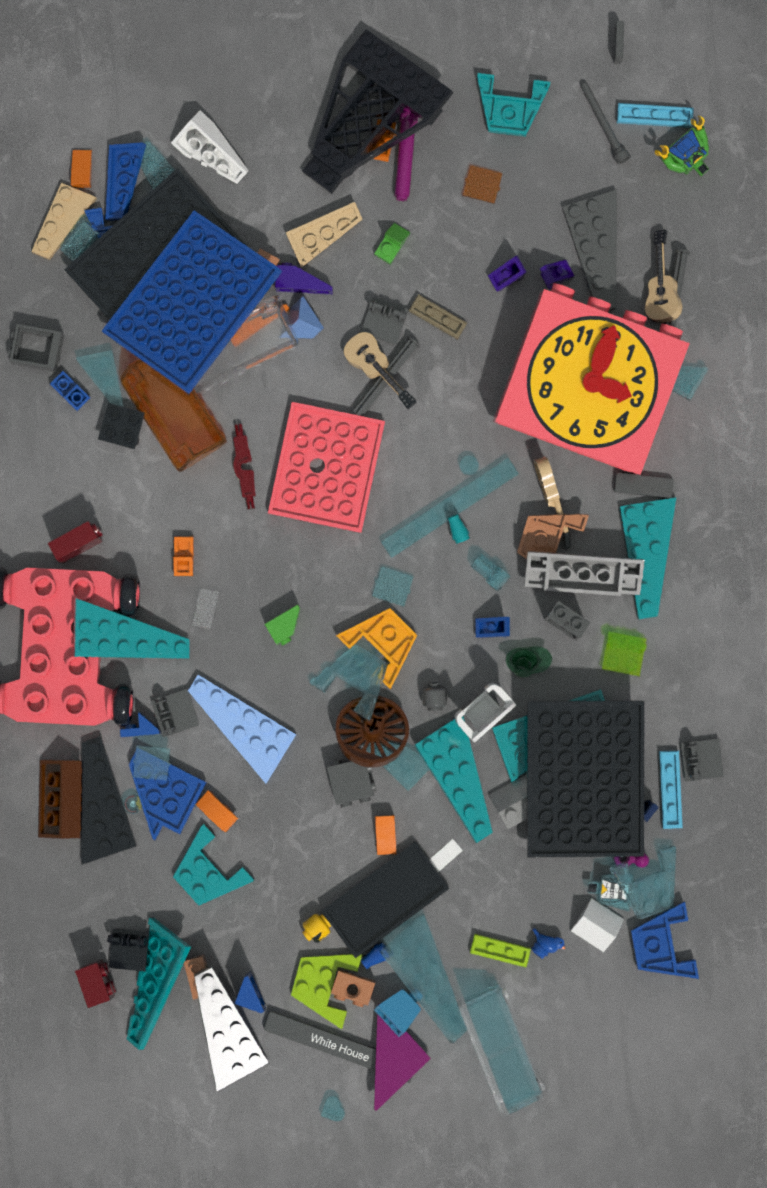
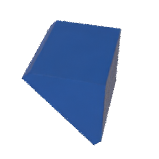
[235,971,267,1013]

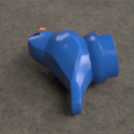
[531,928,565,959]

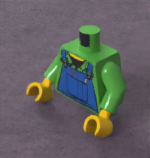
[655,115,709,176]

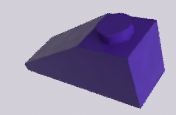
[275,263,333,295]

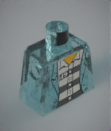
[587,873,634,911]

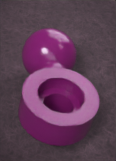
[613,853,649,868]

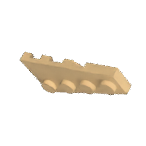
[31,183,97,260]
[286,202,362,268]

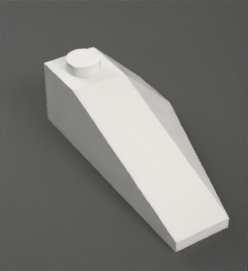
[171,110,249,184]

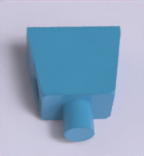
[374,989,422,1037]

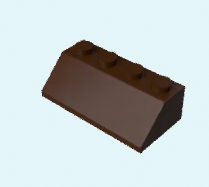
[38,760,82,839]

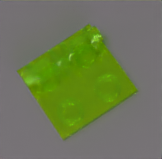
[602,631,647,676]

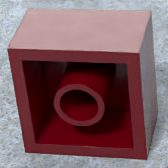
[75,959,117,1008]

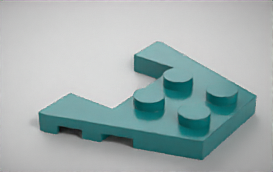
[477,73,551,137]
[173,824,254,906]

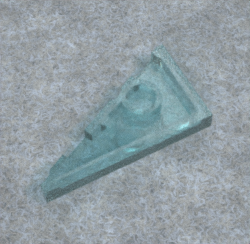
[76,350,124,407]
[672,366,709,401]

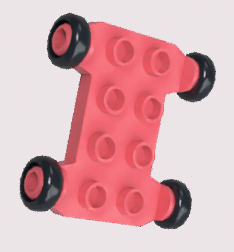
[0,567,140,726]

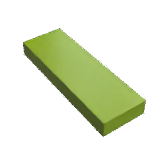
[470,934,531,967]

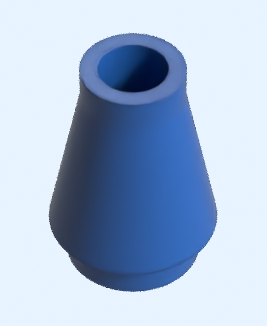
[361,943,391,969]

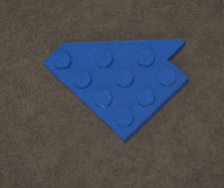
[129,747,207,840]

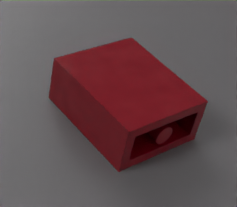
[47,521,103,564]

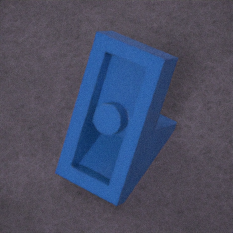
[475,617,510,638]
[120,712,161,737]

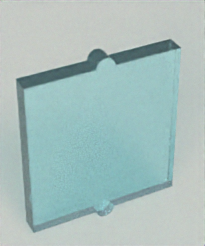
[372,567,414,607]
[133,746,171,780]

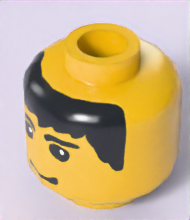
[302,914,331,943]

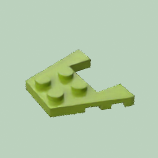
[291,954,362,1029]

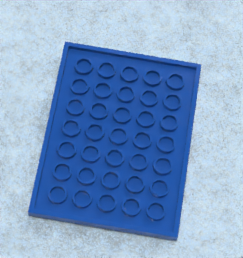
[102,210,282,394]

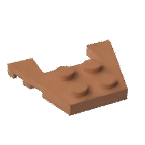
[517,514,589,559]

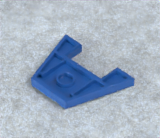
[630,901,699,979]

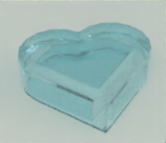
[321,1096,345,1121]

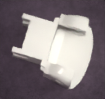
[455,683,516,743]

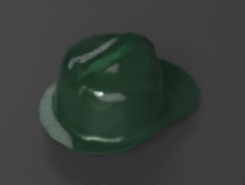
[505,646,552,678]

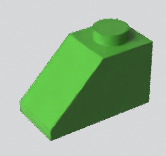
[265,605,300,646]

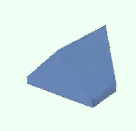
[279,297,324,339]

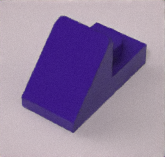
[488,256,526,292]
[540,260,575,289]

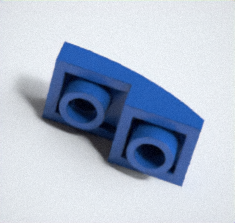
[50,371,90,411]

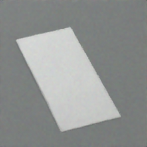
[429,839,463,872]

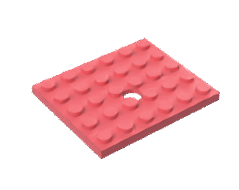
[268,402,385,533]

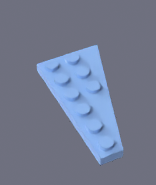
[188,675,296,784]

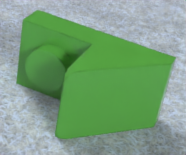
[374,223,410,265]

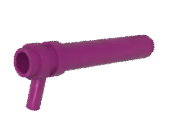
[394,108,437,201]

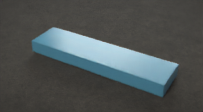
[617,103,694,128]
[659,751,683,829]

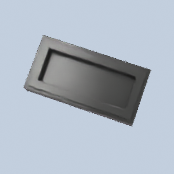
[614,20,624,64]

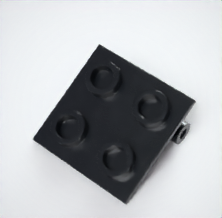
[98,403,145,449]
[107,929,149,971]

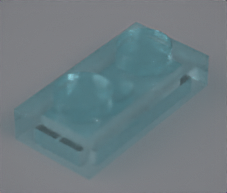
[60,220,99,261]

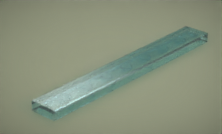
[381,458,519,558]

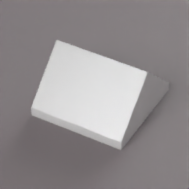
[570,898,624,952]

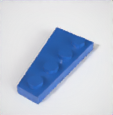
[105,142,146,221]

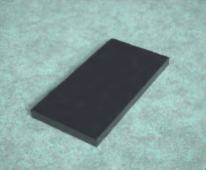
[321,842,449,958]

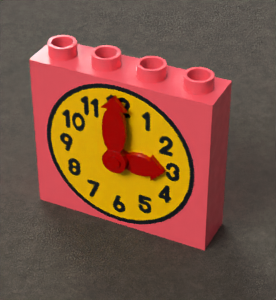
[493,283,690,475]

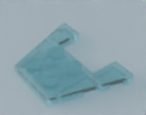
[309,644,388,721]
[609,846,676,919]

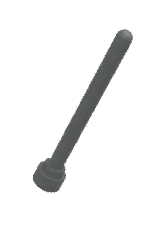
[581,82,631,164]

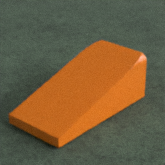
[71,150,92,188]
[375,815,396,855]

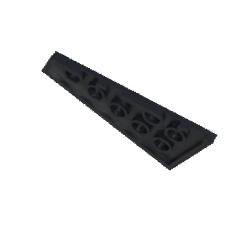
[81,736,137,865]

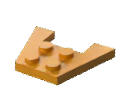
[336,608,417,690]

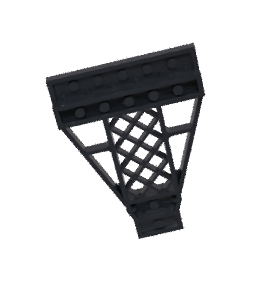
[302,29,453,194]

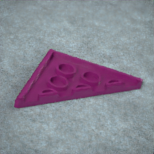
[374,1003,431,1111]

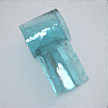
[471,554,511,591]

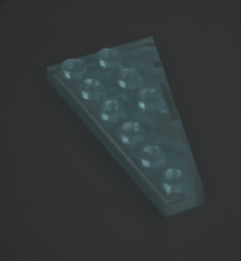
[380,914,467,1043]

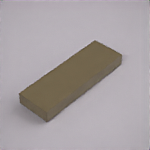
[409,294,467,340]

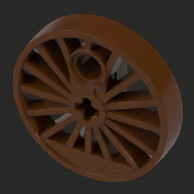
[335,695,409,767]

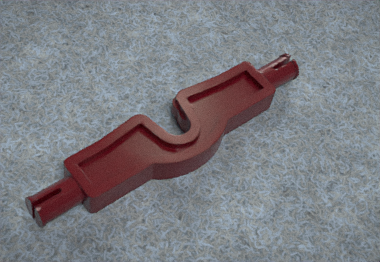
[233,424,256,510]

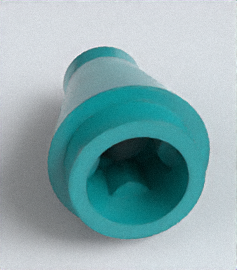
[448,514,470,544]

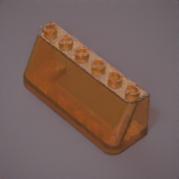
[120,359,227,472]

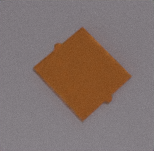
[463,166,502,204]

